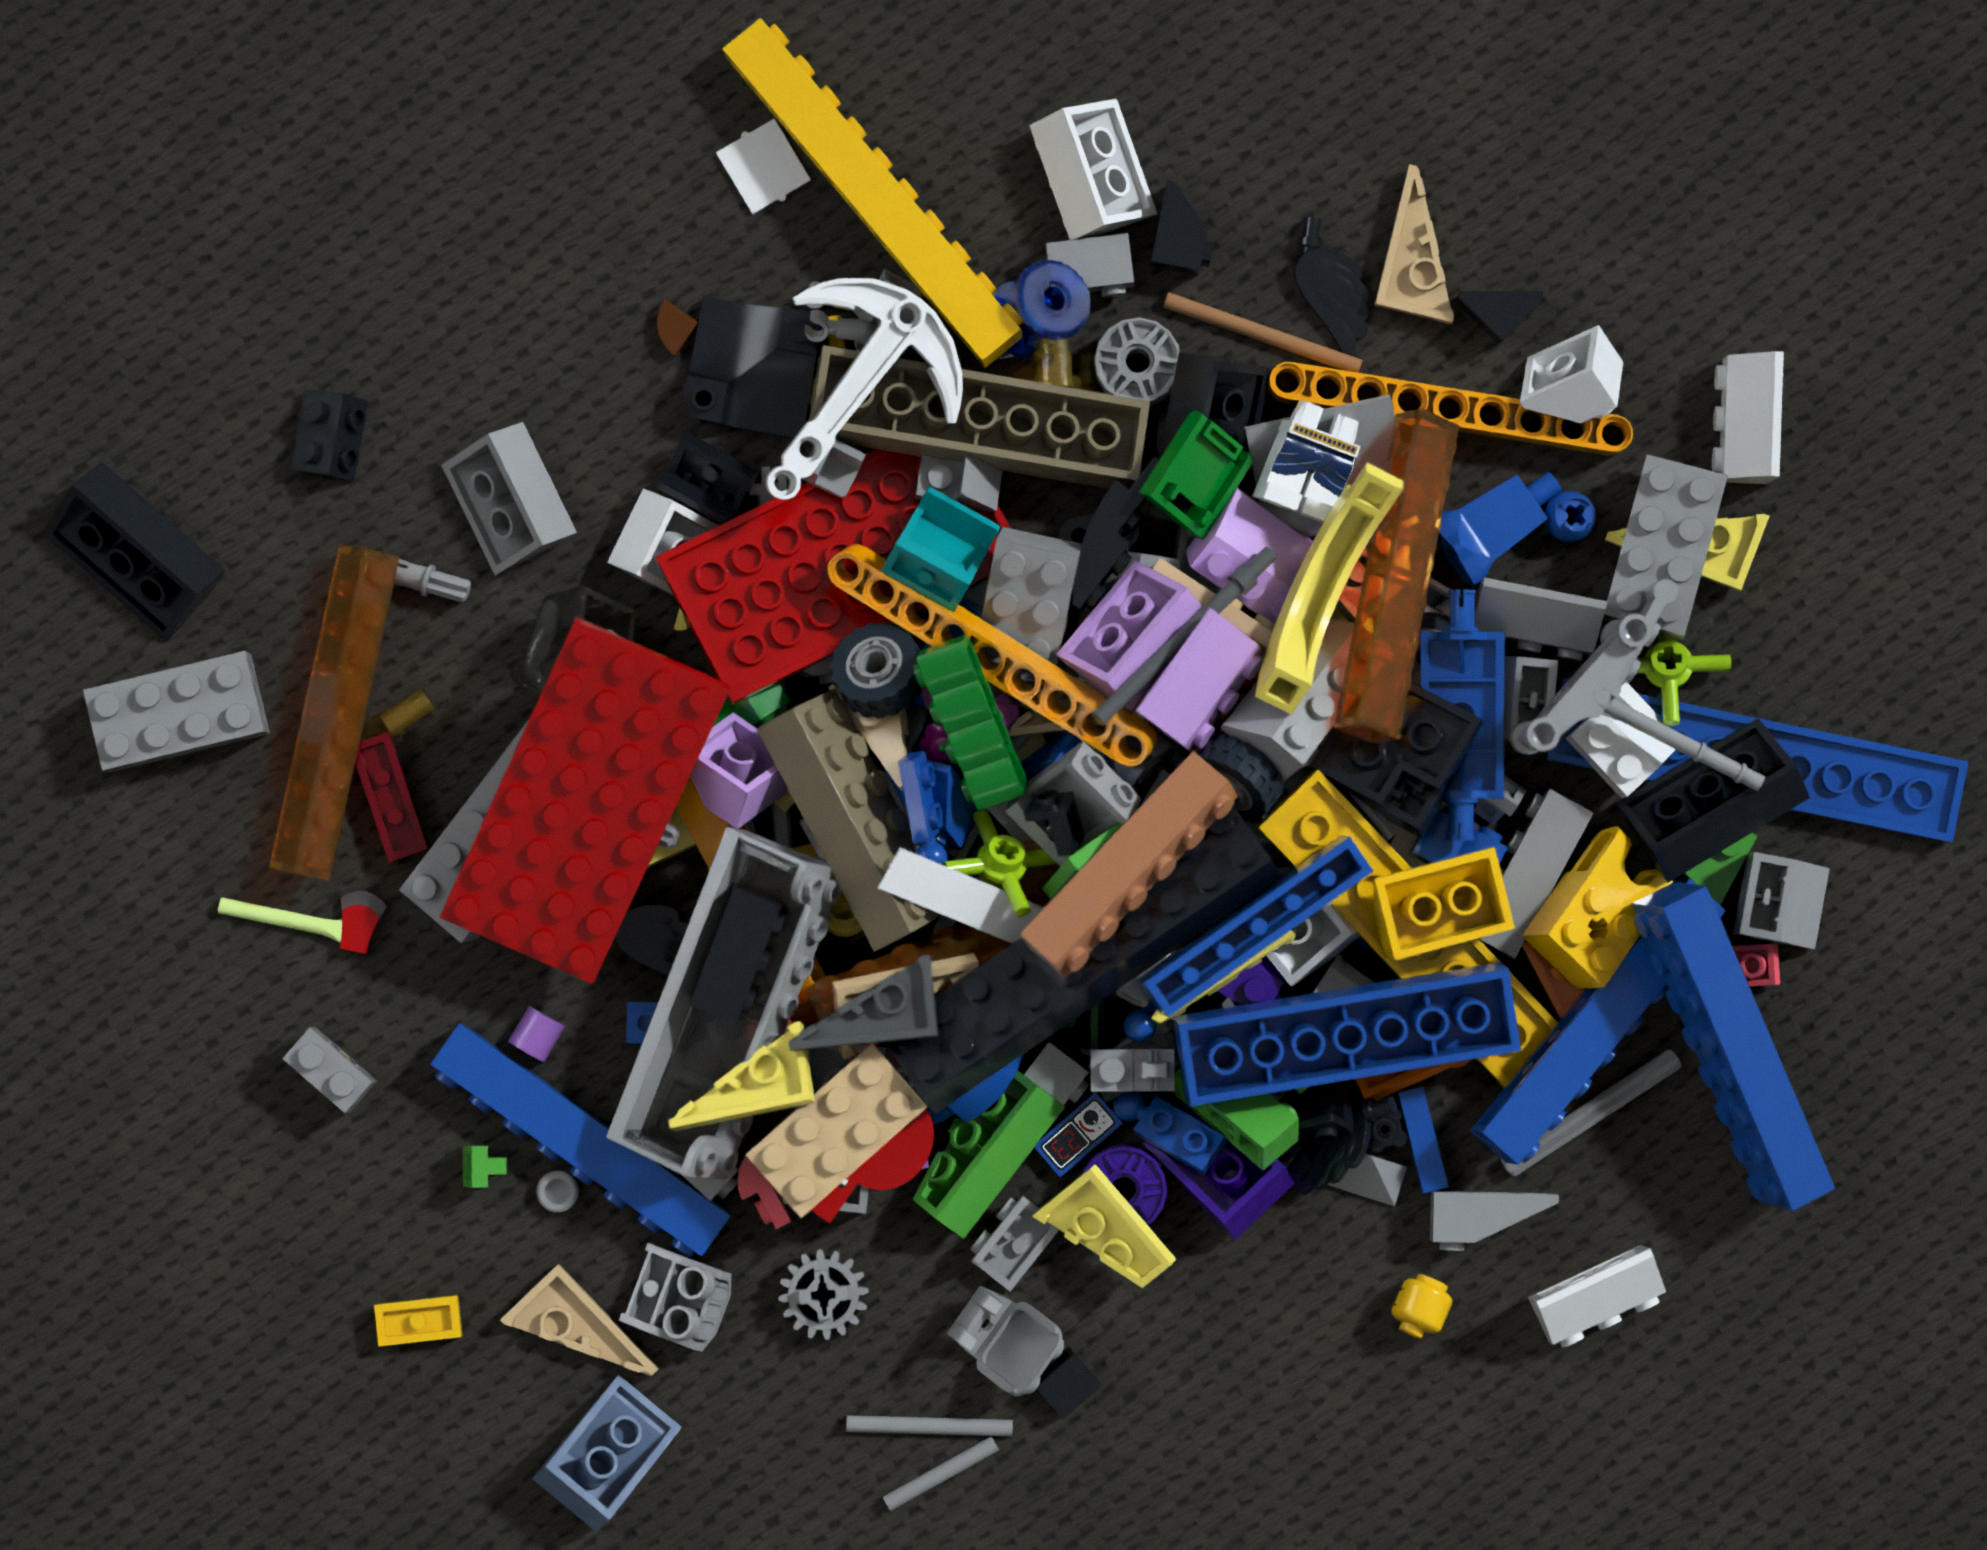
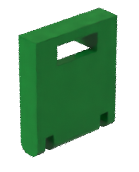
[1139,410,1254,540]

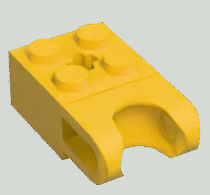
[1522,826,1673,989]

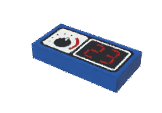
[1034,1092,1122,1177]

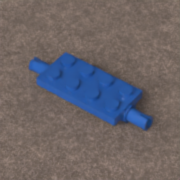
[1420,590,1505,840]

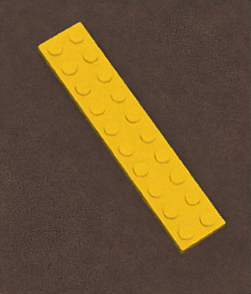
[1256,769,1558,1088]

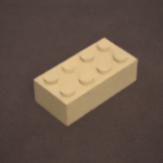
[746,1043,928,1218]

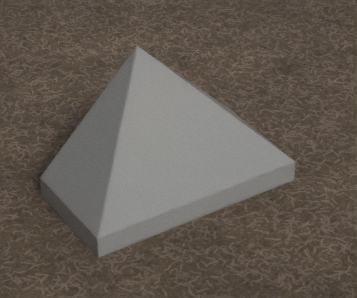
[1327,1154,1407,1206]

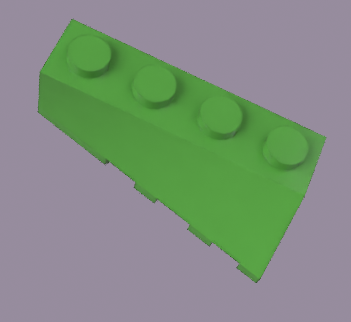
[913,1070,1065,1239]

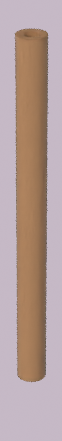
[1163,292,1363,373]

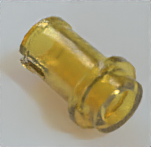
[379,688,435,737]

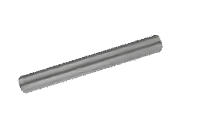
[1501,1049,1682,1176]

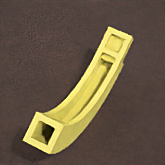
[1255,463,1404,715]

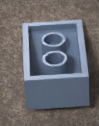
[533,1374,682,1532]

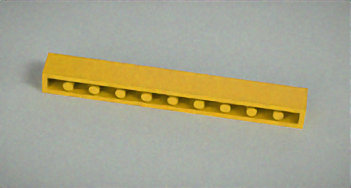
[722,18,1023,368]

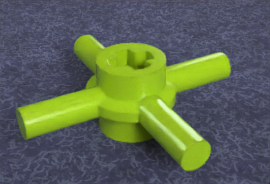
[1636,634,1731,726]
[942,809,1057,917]

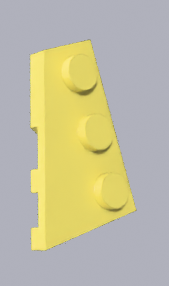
[1032,1164,1176,1288]

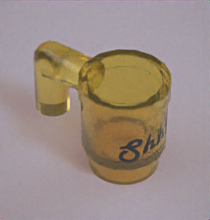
[1033,337,1096,391]

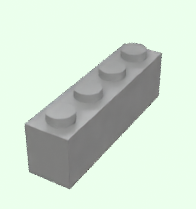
[1478,789,1593,959]

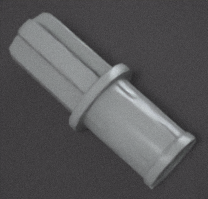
[387,557,471,602]

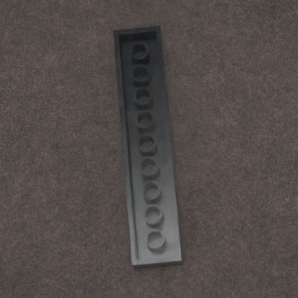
[886,806,1282,1114]

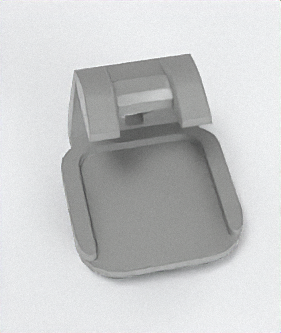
[947,1286,1064,1396]

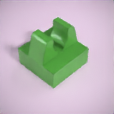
[462,1145,507,1188]

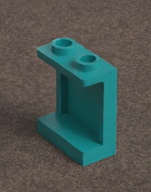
[881,487,1000,612]

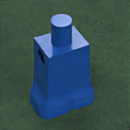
[1423,472,1562,590]

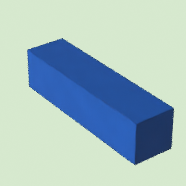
[1396,1086,1449,1193]

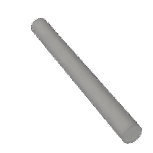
[846,1415,1013,1436]

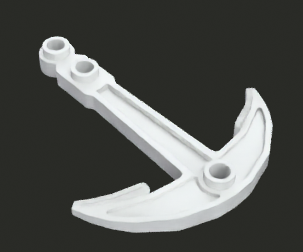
[765,278,963,500]

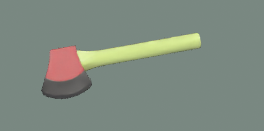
[218,891,388,955]

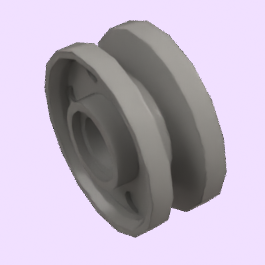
[1094,317,1180,407]

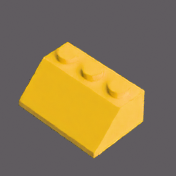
[1373,847,1515,961]

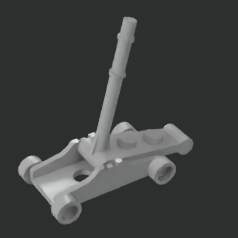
[1510,579,1765,791]

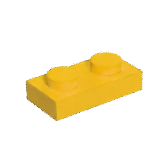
[374,1295,463,1347]

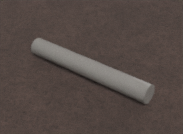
[883,1436,999,1511]

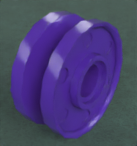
[1083,1144,1167,1225]

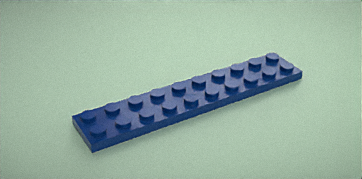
[1545,678,1969,843]

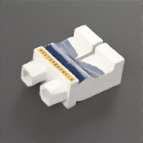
[1252,401,1361,524]

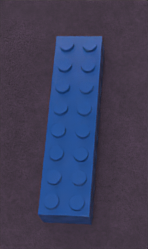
[1632,882,1836,1211]
[1172,962,1521,1106]

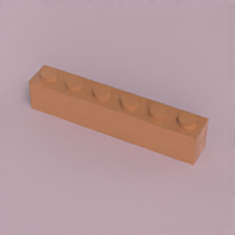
[1020,751,1238,979]

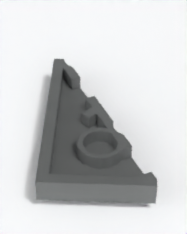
[789,955,938,1051]

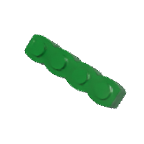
[913,634,1028,811]

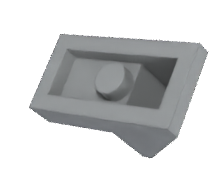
[914,455,1003,513]

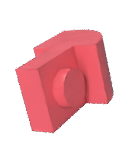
[737,1156,792,1229]

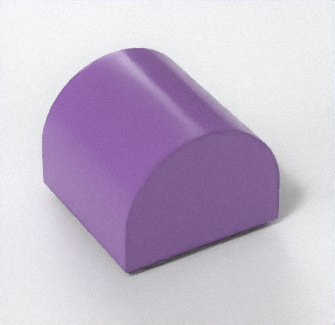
[508,1005,565,1062]

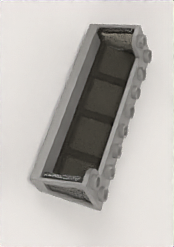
[606,827,843,1179]

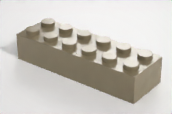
[756,689,942,952]

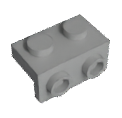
[970,1195,1059,1292]

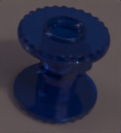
[992,260,1091,359]

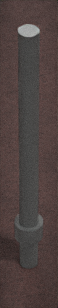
[1092,546,1277,726]

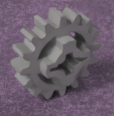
[778,1249,869,1340]

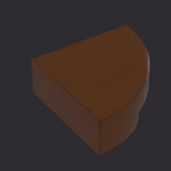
[657,299,698,357]

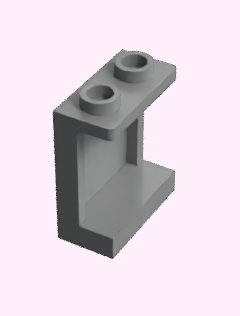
[1005,741,1141,867]

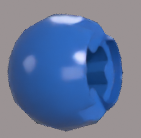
[1544,490,1596,543]

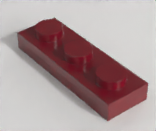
[349,732,430,863]

